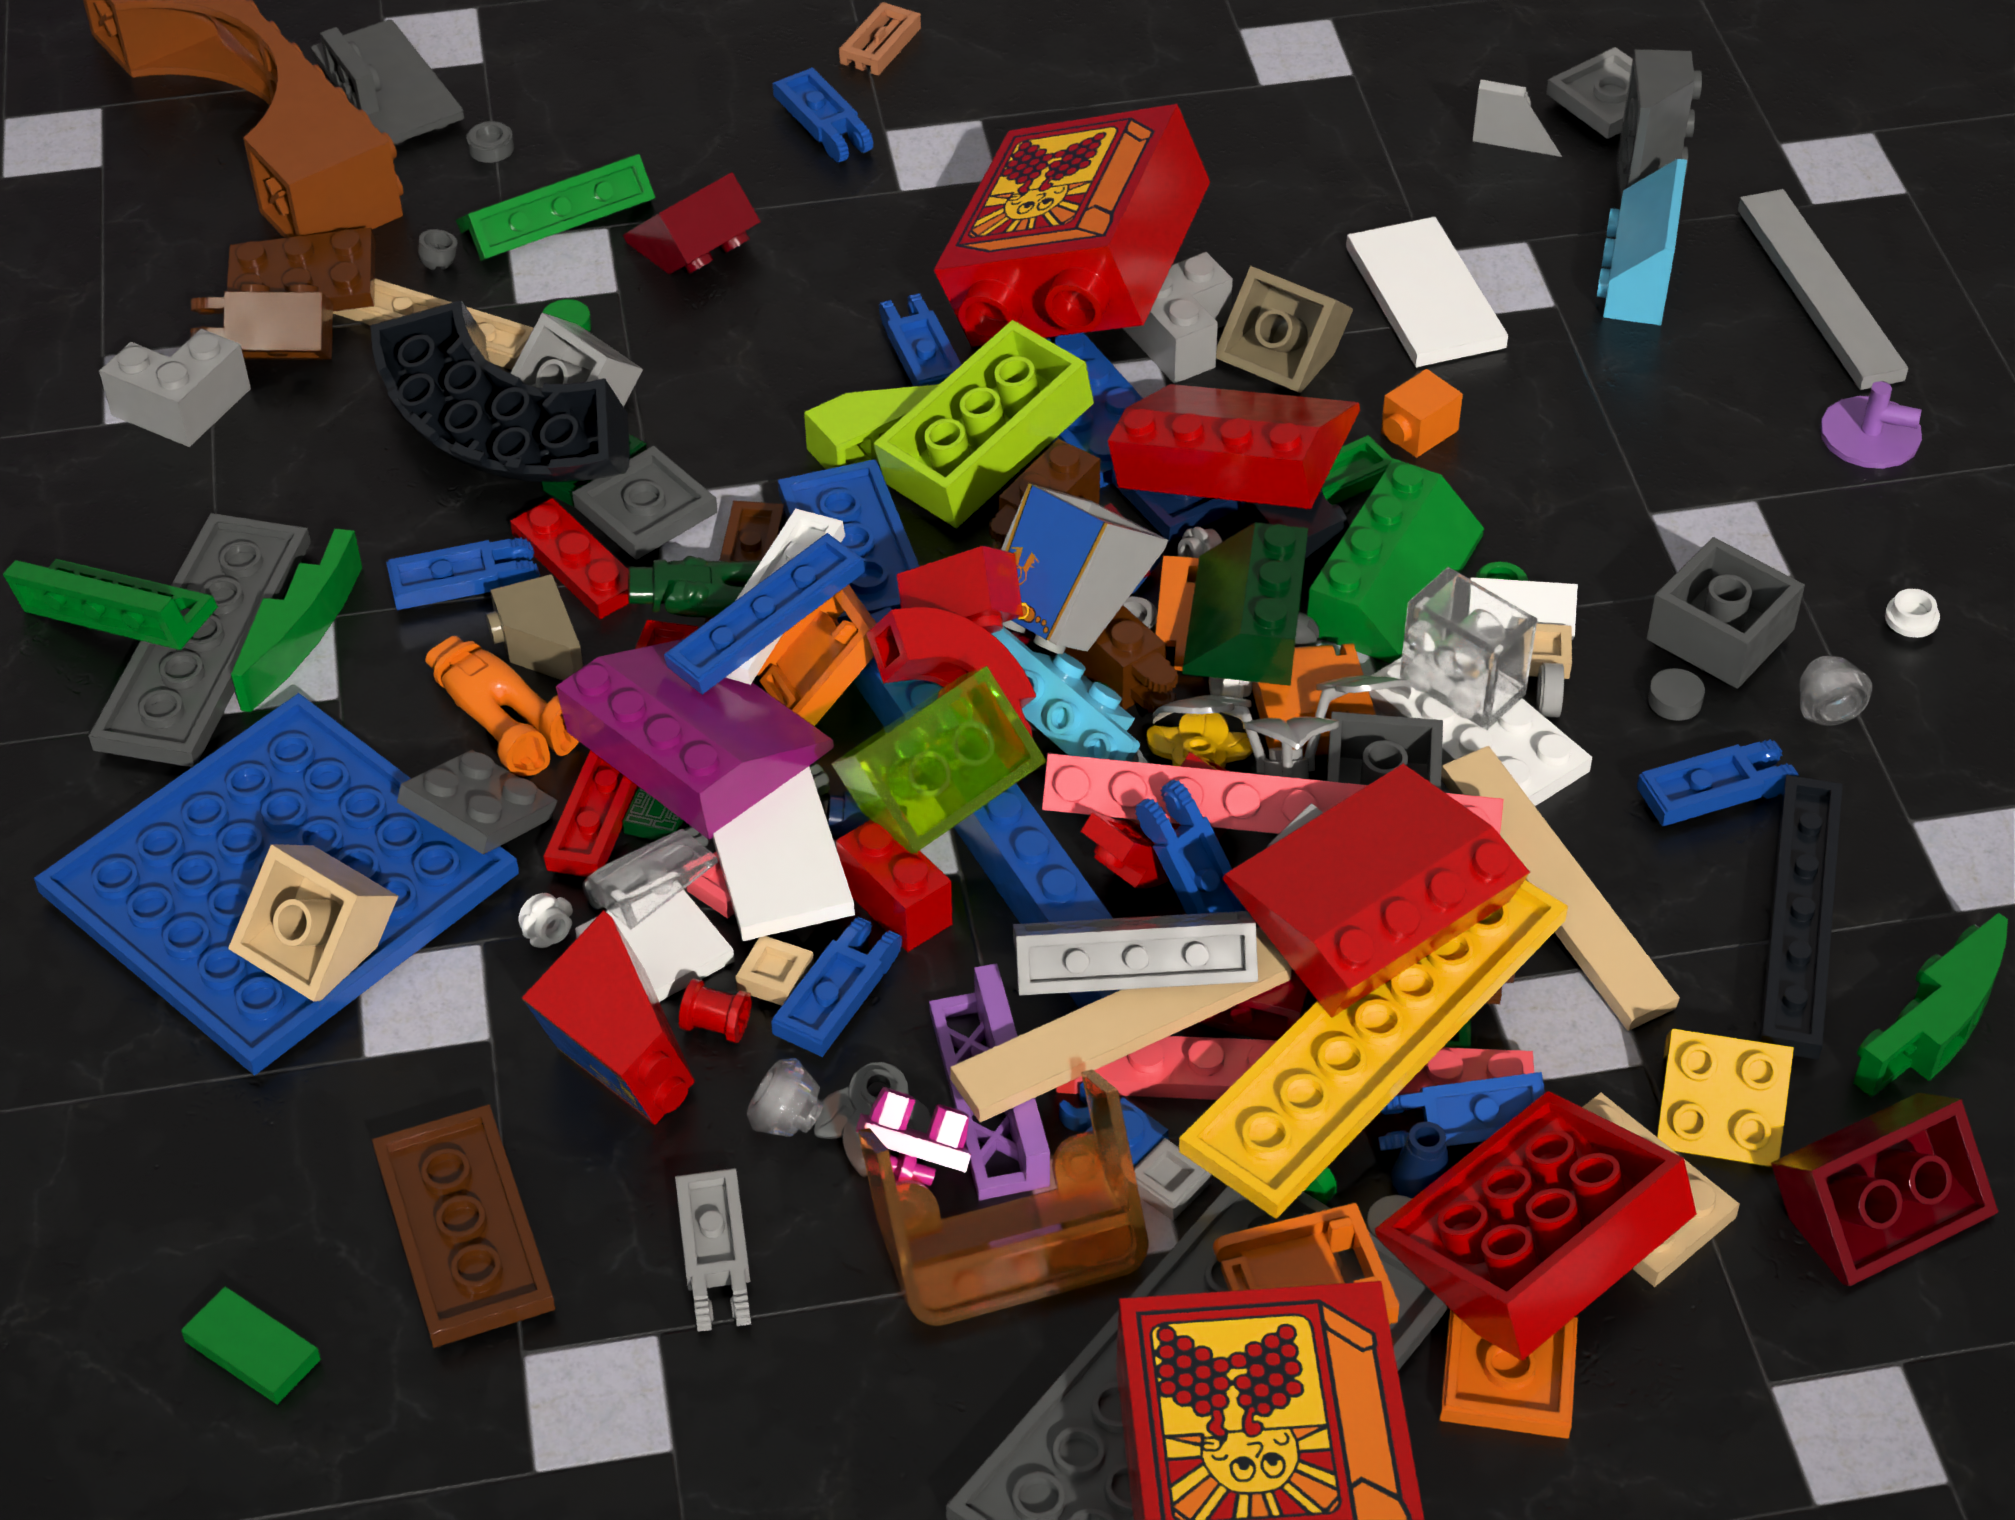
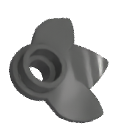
[814,1062,932,1177]

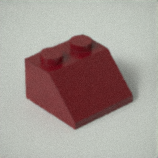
[623,172,761,274]

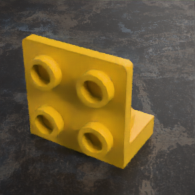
[1657,1029,1794,1167]

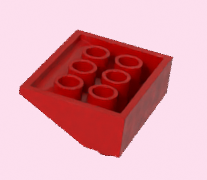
[1107,384,1360,509]
[1223,763,1530,1018]
[1374,1091,1697,1361]

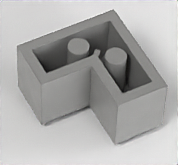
[1123,252,1233,384]
[99,329,251,447]

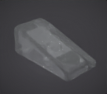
[588,829,718,930]

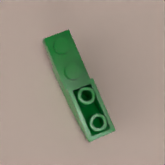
[1853,913,2008,1098]

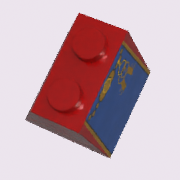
[522,910,695,1125]

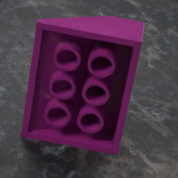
[556,639,834,840]

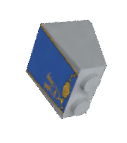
[1001,483,1169,654]

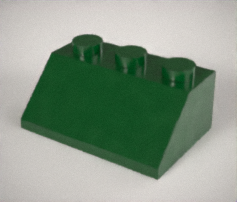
[1182,522,1308,686]

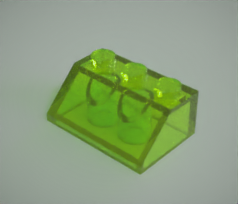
[832,666,1047,854]

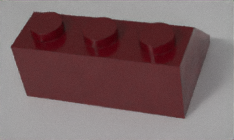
[1771,1093,1999,1286]

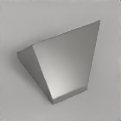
[1472,80,1562,157]

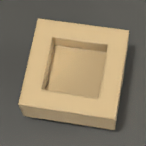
[1515,622,1572,679]
[736,936,814,1006]

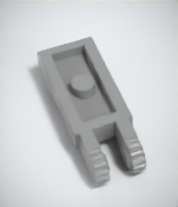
[675,1168,751,1332]

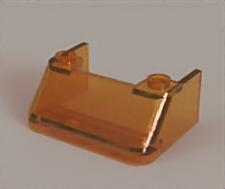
[858,1069,1149,1326]

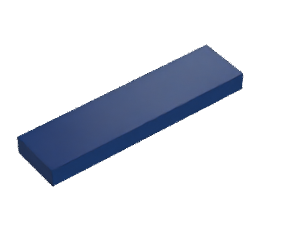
[664,533,865,695]

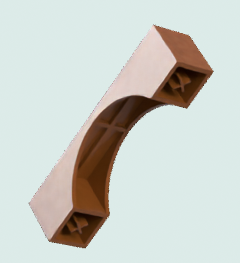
[83,0,404,238]

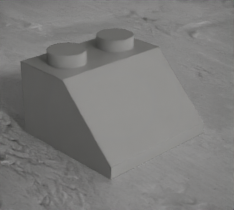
[510,313,643,407]

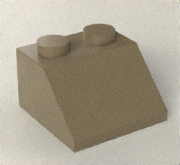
[1216,266,1353,393]

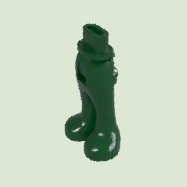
[628,556,762,618]

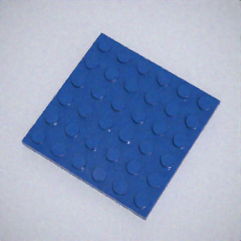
[34,693,519,1076]

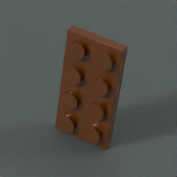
[372,1104,556,1348]

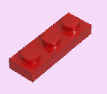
[510,498,629,620]

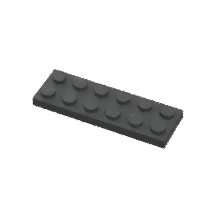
[88,513,311,767]

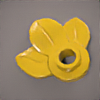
[1147,713,1253,768]

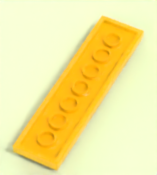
[1179,880,1568,1219]

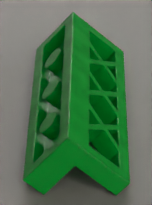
[456,154,655,261]
[3,559,218,650]

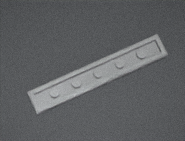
[1738,189,1908,390]

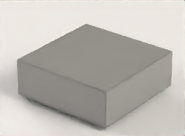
[1126,1138,1212,1221]

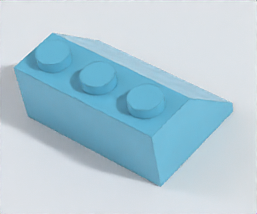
[1597,159,1687,325]

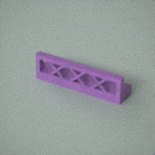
[929,963,1050,1200]

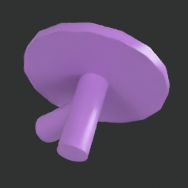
[1820,381,1922,469]

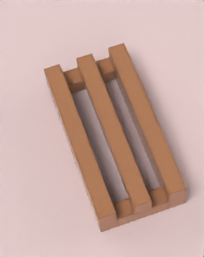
[839,2,921,76]

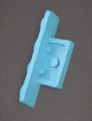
[991,626,1140,762]

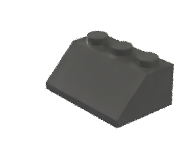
[1616,49,1702,205]

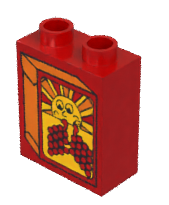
[934,104,1210,347]
[1116,1281,1424,1520]

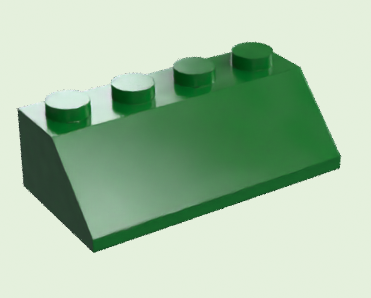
[1307,458,1484,664]

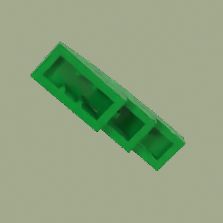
[231,529,363,712]

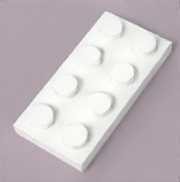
[1369,632,1592,806]

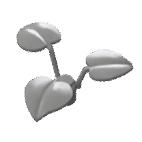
[1152,675,1411,779]

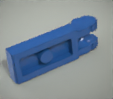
[773,67,874,162]
[879,293,962,387]
[386,537,540,610]
[1636,739,1800,827]
[1135,779,1247,914]
[771,917,903,1057]
[1379,1072,1545,1151]

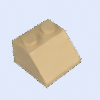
[228,844,398,1001]

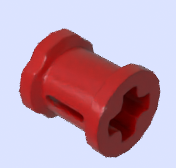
[679,978,752,1043]

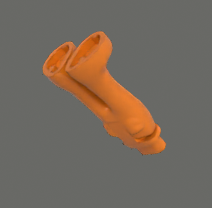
[425,636,579,777]

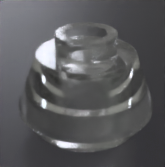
[1800,656,1873,726]
[747,1058,824,1137]

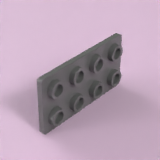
[311,20,464,144]

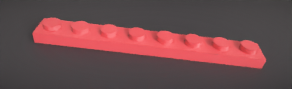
[1042,753,1504,834]
[1056,1036,1534,1109]

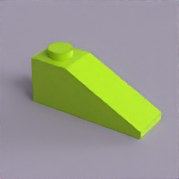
[804,384,939,469]

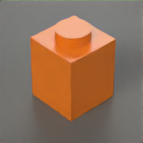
[1381,369,1463,458]

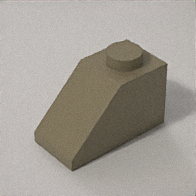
[485,574,583,681]

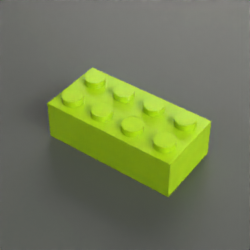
[873,320,1094,529]

